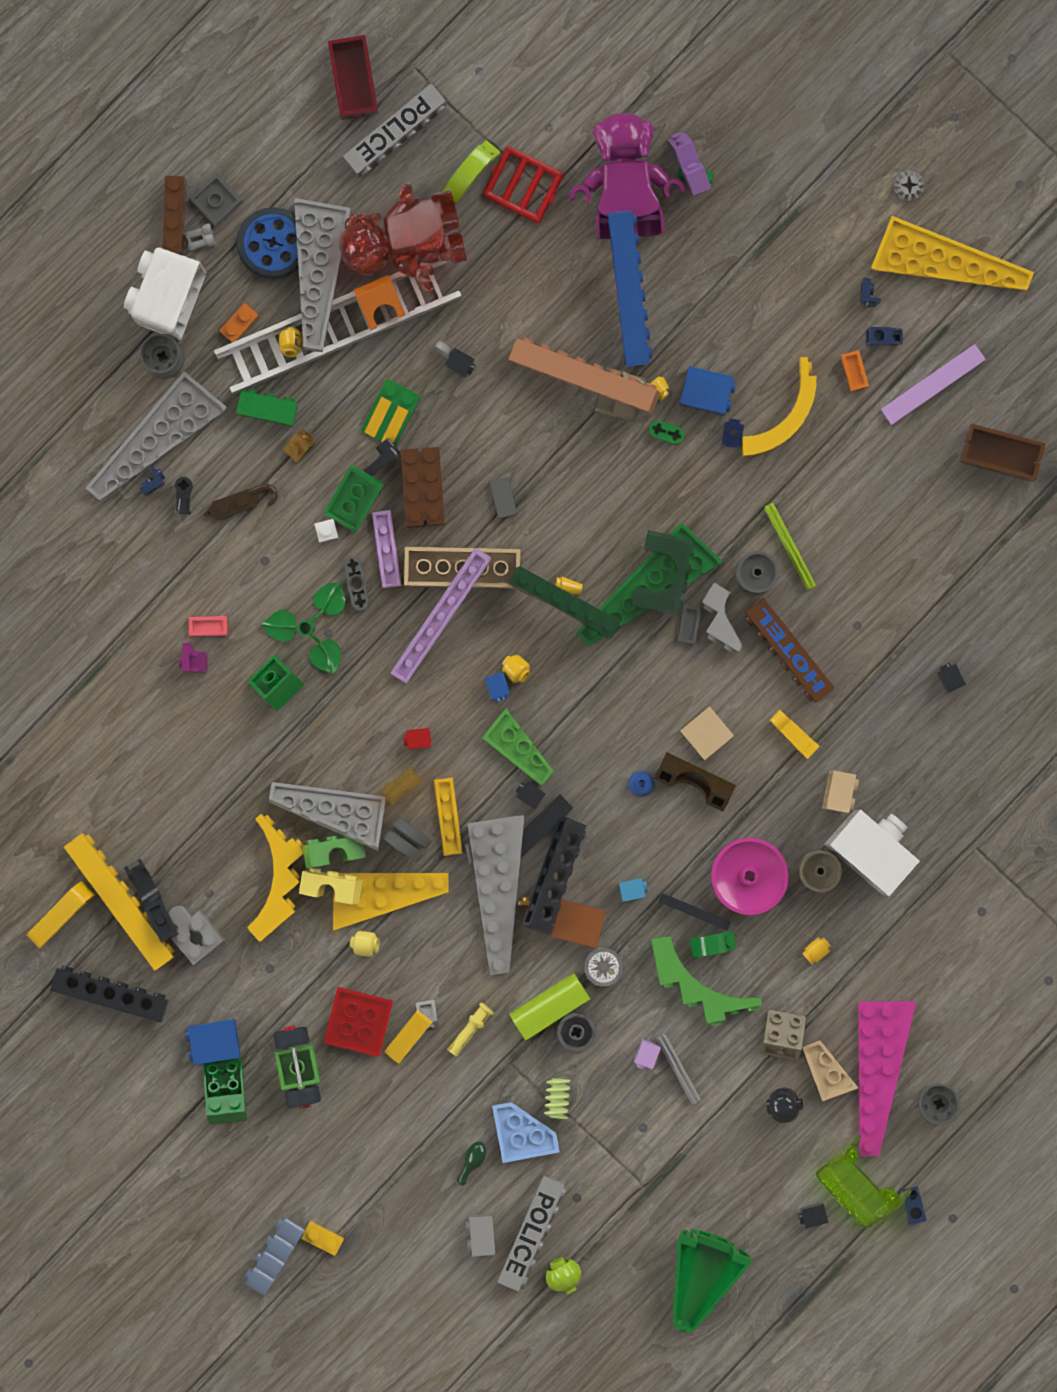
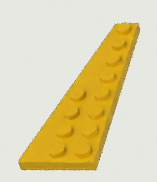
[871,216,1034,291]

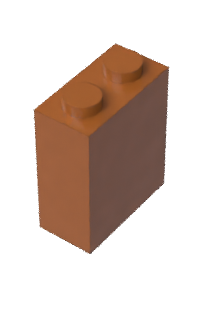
[550,899,606,948]

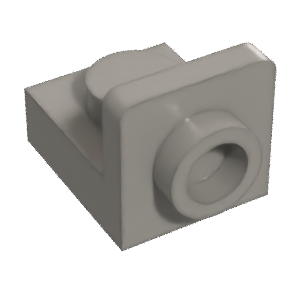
[416,1000,439,1032]

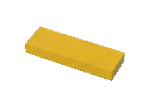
[384,1010,432,1064]

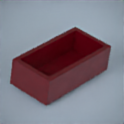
[328,35,379,120]

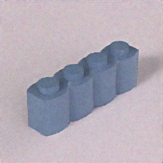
[244,1217,306,1296]

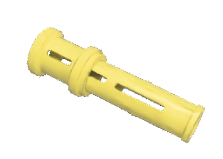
[447,1002,494,1057]

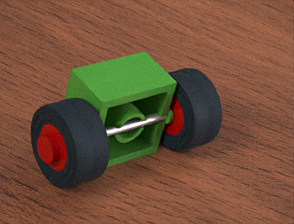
[273,1025,321,1109]

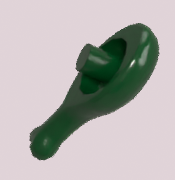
[457,1141,486,1186]

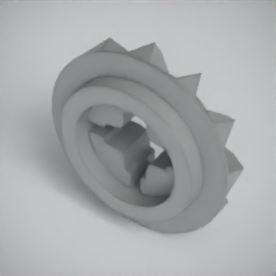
[894,170,925,201]

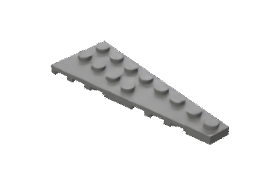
[86,371,228,501]

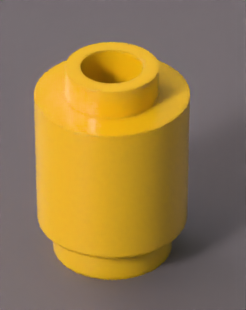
[802,937,831,965]

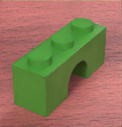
[302,836,366,869]

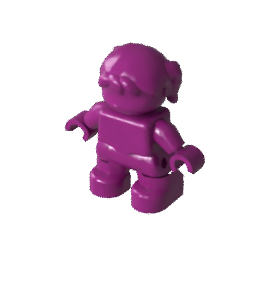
[569,113,685,239]

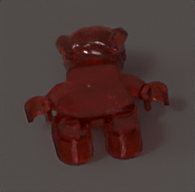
[339,183,467,291]

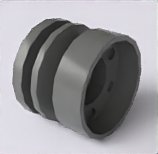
[140,333,184,379]
[918,1084,960,1124]

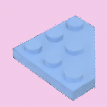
[492,1102,560,1163]

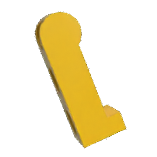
[769,710,820,759]

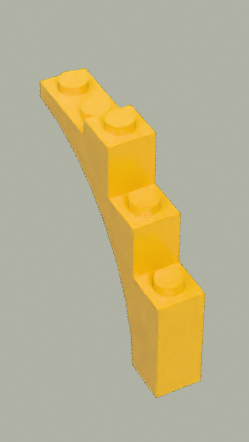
[247,814,304,942]

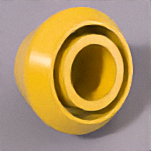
[650,377,669,401]

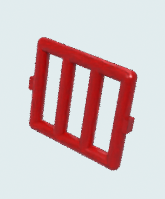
[483,146,564,223]

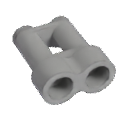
[185,223,216,251]

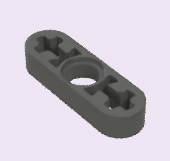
[344,556,369,611]

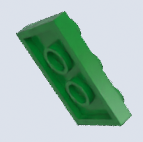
[324,464,384,533]

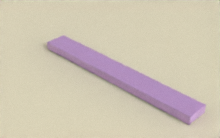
[390,547,491,684]

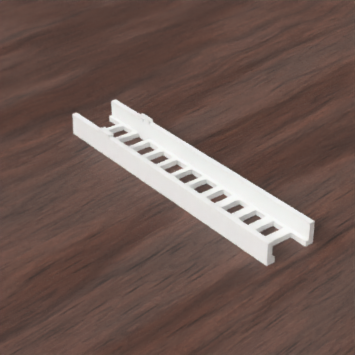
[214,253,462,395]

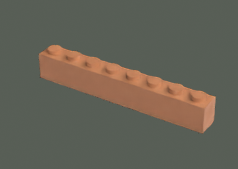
[508,337,660,414]

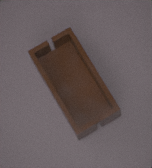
[959,423,1046,482]
[401,447,445,528]

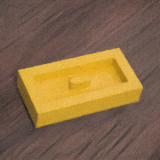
[301,1221,344,1256]

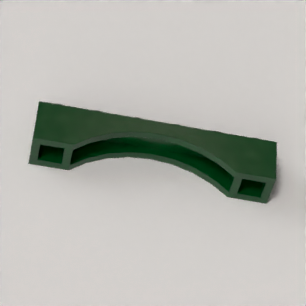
[508,566,621,639]

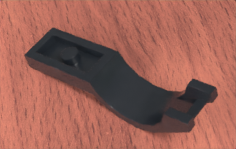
[124,859,179,943]

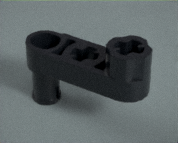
[363,437,400,495]

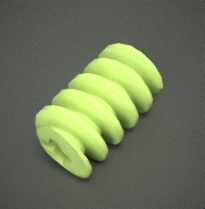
[544,1078,571,1119]

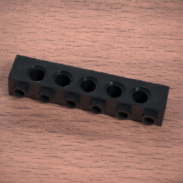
[522,817,587,934]
[50,965,169,1023]

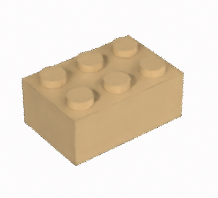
[822,770,859,813]

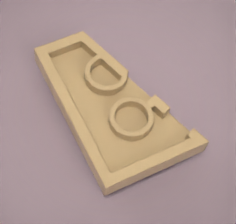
[802,1040,858,1101]

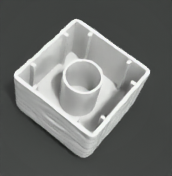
[124,248,207,341]

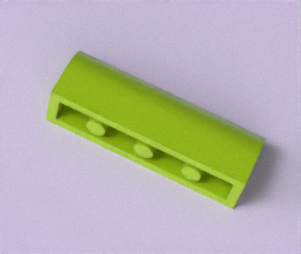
[509,972,590,1041]

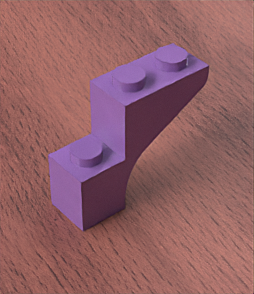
[667,132,711,195]

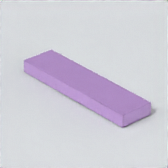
[372,510,402,589]

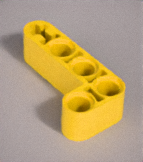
[26,881,96,949]

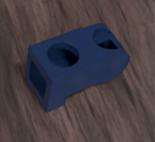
[866,327,903,346]
[902,1186,926,1225]

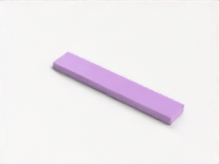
[880,344,986,425]

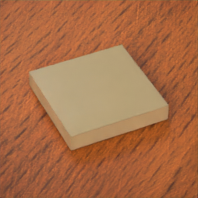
[680,706,734,760]

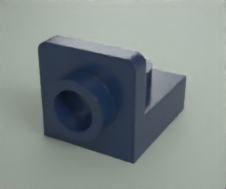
[860,278,881,307]
[140,466,165,496]

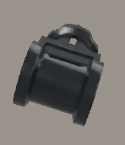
[174,477,193,515]

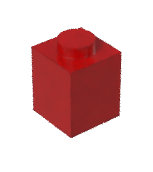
[403,728,432,750]

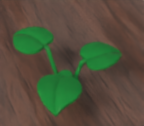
[261,583,346,674]

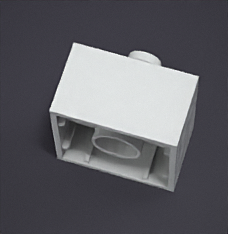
[824,810,920,896]

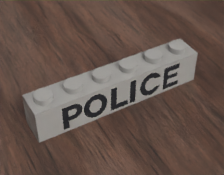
[343,83,446,177]
[497,1174,567,1292]

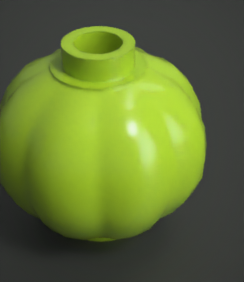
[546,1257,582,1294]

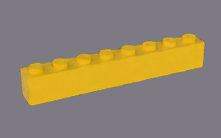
[64,833,175,971]

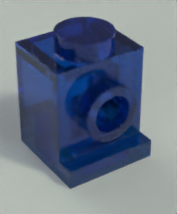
[721,419,744,449]

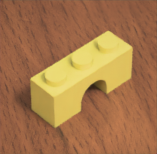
[299,867,363,905]

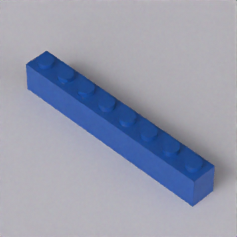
[607,209,652,367]

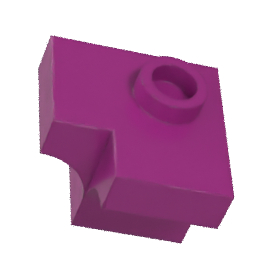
[179,643,207,672]

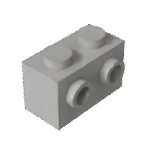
[466,1214,495,1256]

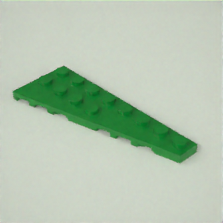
[576,522,722,646]

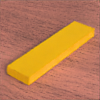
[434,778,463,856]

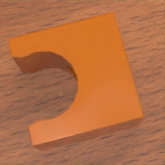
[354,275,406,330]

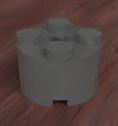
[557,1012,596,1052]

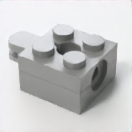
[169,906,225,965]

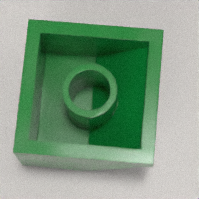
[247,655,304,711]

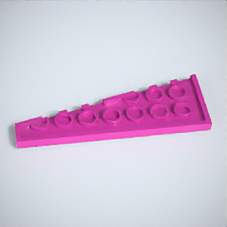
[858,1001,915,1156]

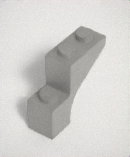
[701,583,742,653]

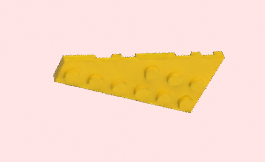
[333,873,449,931]

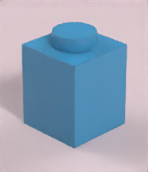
[619,878,648,902]

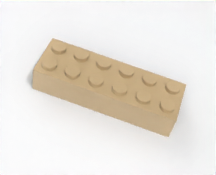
[404,547,520,589]

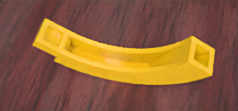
[742,357,817,458]

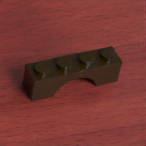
[654,752,736,812]

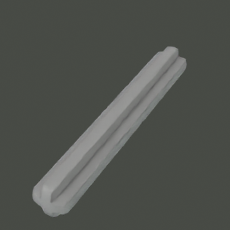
[657,1034,701,1104]

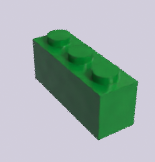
[236,389,298,427]

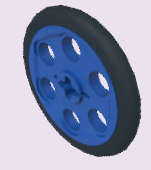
[236,207,299,279]

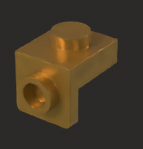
[283,429,316,462]

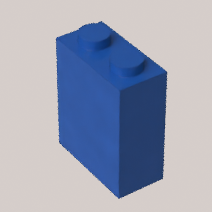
[680,366,736,416]
[185,1018,241,1065]

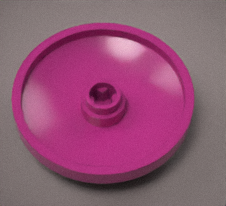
[711,838,789,915]

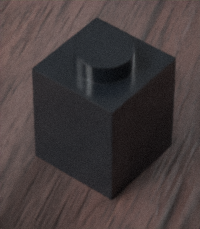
[445,348,476,378]
[937,663,966,693]
[515,781,546,809]
[798,1202,829,1229]

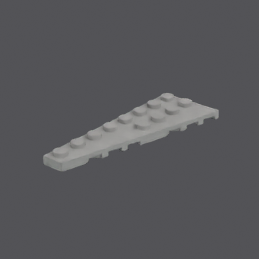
[294,198,351,353]
[467,815,524,975]

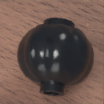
[766,1087,803,1123]

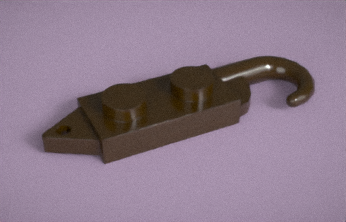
[204,484,278,520]

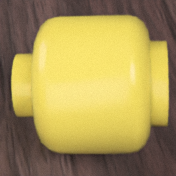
[350,931,380,957]

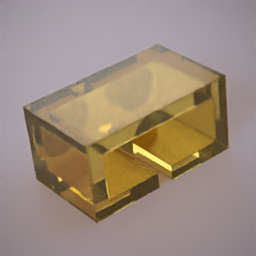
[380,766,423,805]

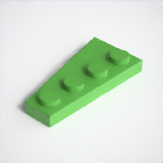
[482,708,553,786]

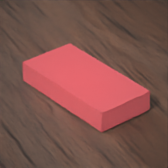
[189,616,228,636]

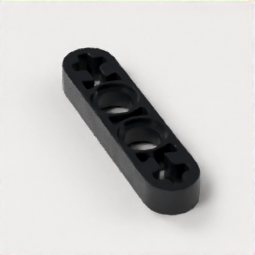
[659,893,731,931]

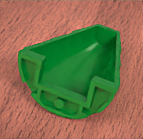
[673,1229,752,1333]

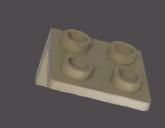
[760,1010,806,1061]

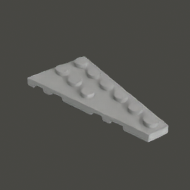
[269,782,386,851]

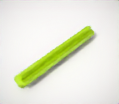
[764,503,816,590]

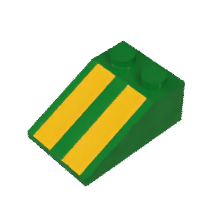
[361,378,422,446]

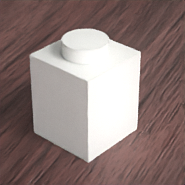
[315,519,339,544]

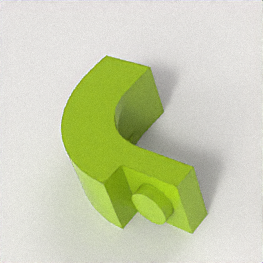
[442,140,500,203]

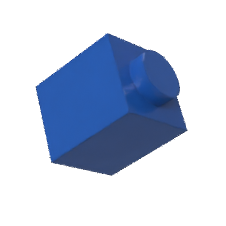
[485,672,510,702]

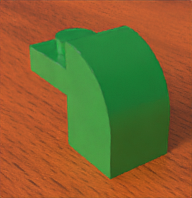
[690,931,736,958]

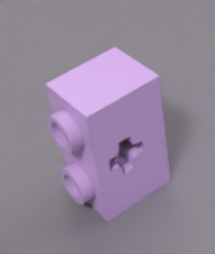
[634,1039,661,1071]

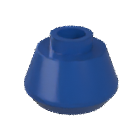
[628,771,655,797]

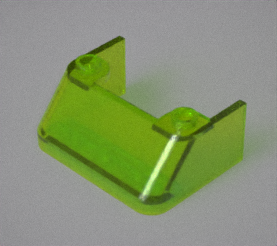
[816,1135,912,1228]

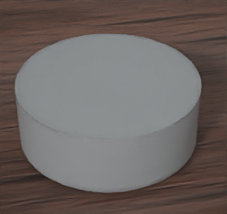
[434,341,453,358]

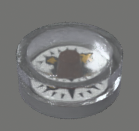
[584,947,623,987]

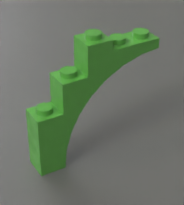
[651,936,762,1026]

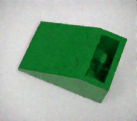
[203,1058,248,1125]

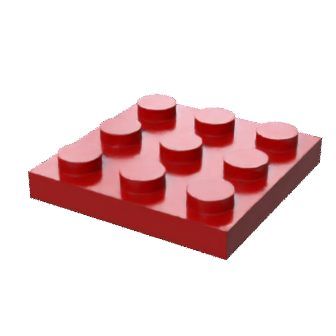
[323,987,394,1057]

